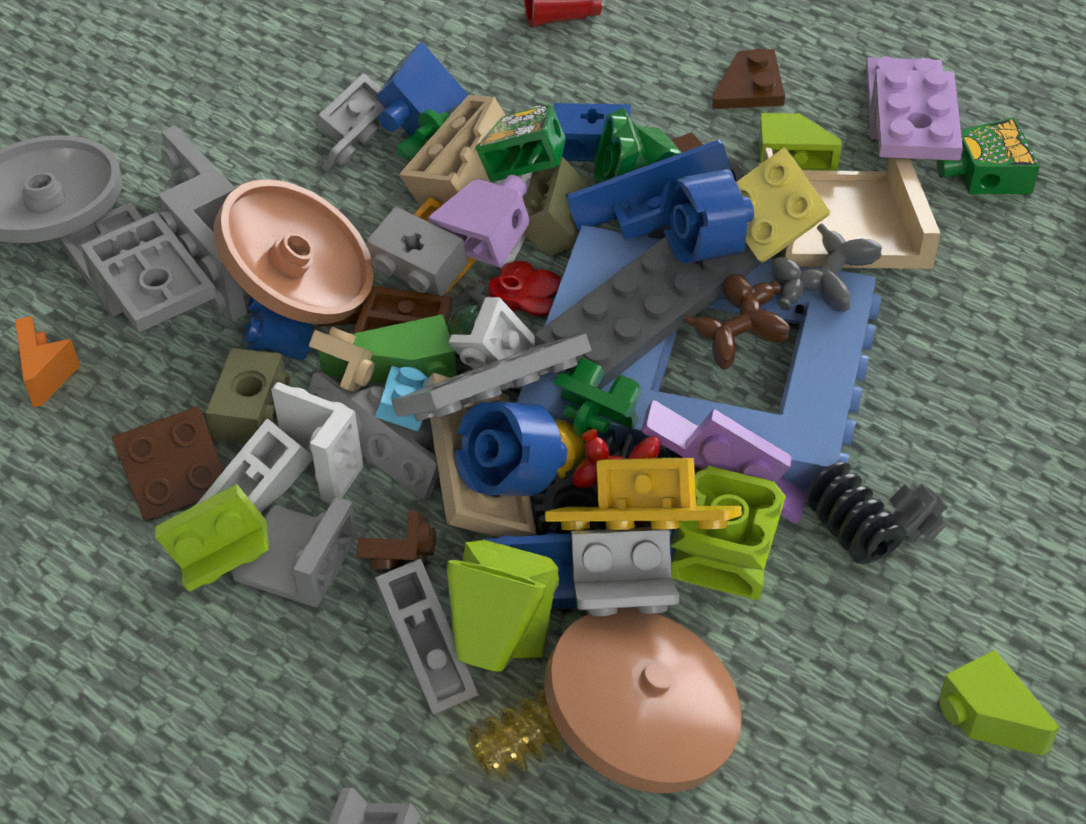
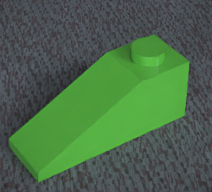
[318,315,457,383]

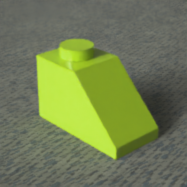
[758,113,842,171]
[939,650,1060,756]

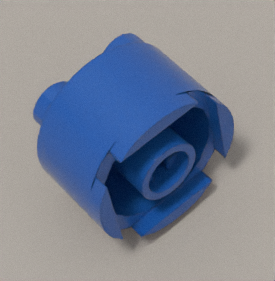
[661,169,754,263]
[455,401,567,496]

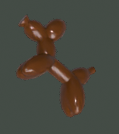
[684,274,790,370]

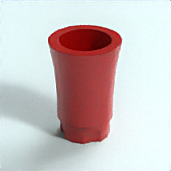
[524,0,602,28]

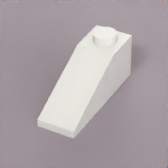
[196,419,313,513]

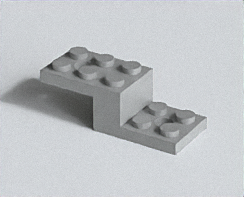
[158,125,247,321]
[58,202,217,333]

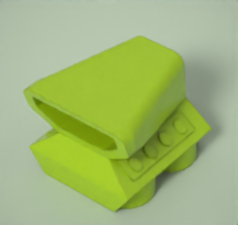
[670,466,786,600]
[447,540,559,672]

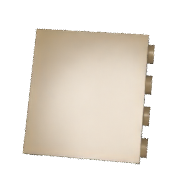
[757,148,940,269]

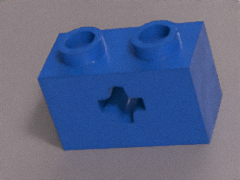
[554,103,631,162]

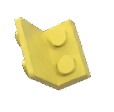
[736,147,831,263]

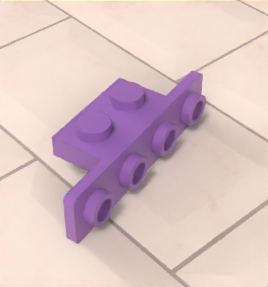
[642,400,805,524]

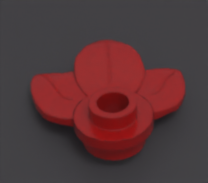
[488,261,562,316]

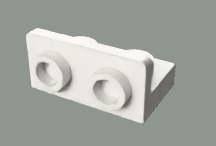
[448,297,535,391]

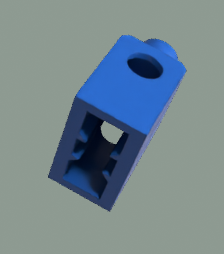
[377,42,468,135]

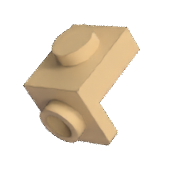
[309,327,374,392]

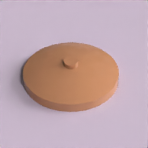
[214,179,374,324]
[544,607,741,794]

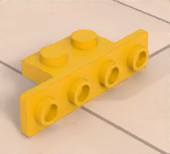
[545,458,742,530]

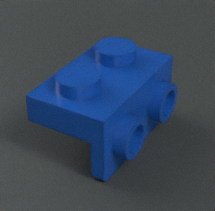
[243,296,312,360]

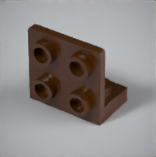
[112,406,224,521]

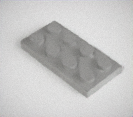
[391,334,592,421]

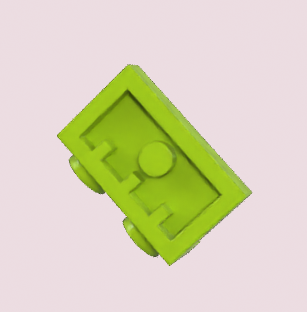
[155,484,269,591]

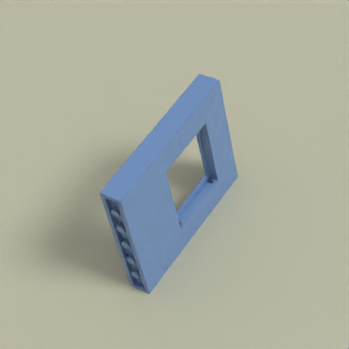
[516,225,882,490]

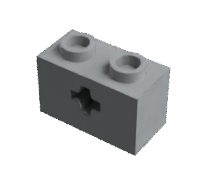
[366,206,468,296]

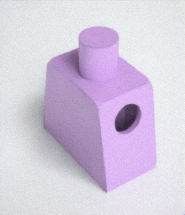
[429,175,529,267]

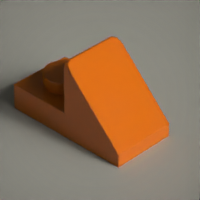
[15,316,80,407]

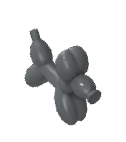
[772,223,882,312]

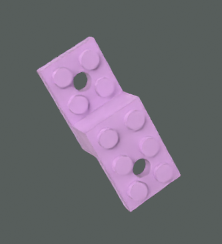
[866,57,963,160]

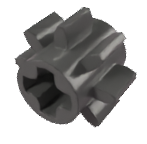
[890,483,948,541]

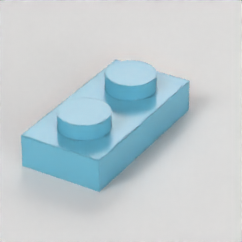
[375,365,429,432]

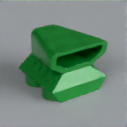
[594,107,682,184]

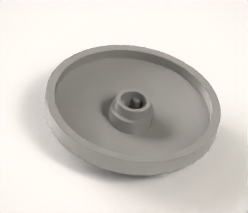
[0,135,123,243]

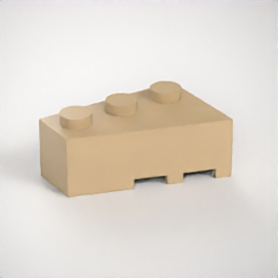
[399,95,505,207]

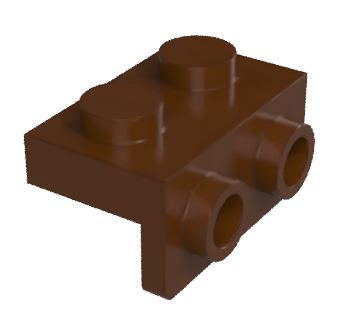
[357,511,436,573]

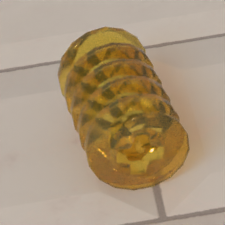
[465,688,563,782]

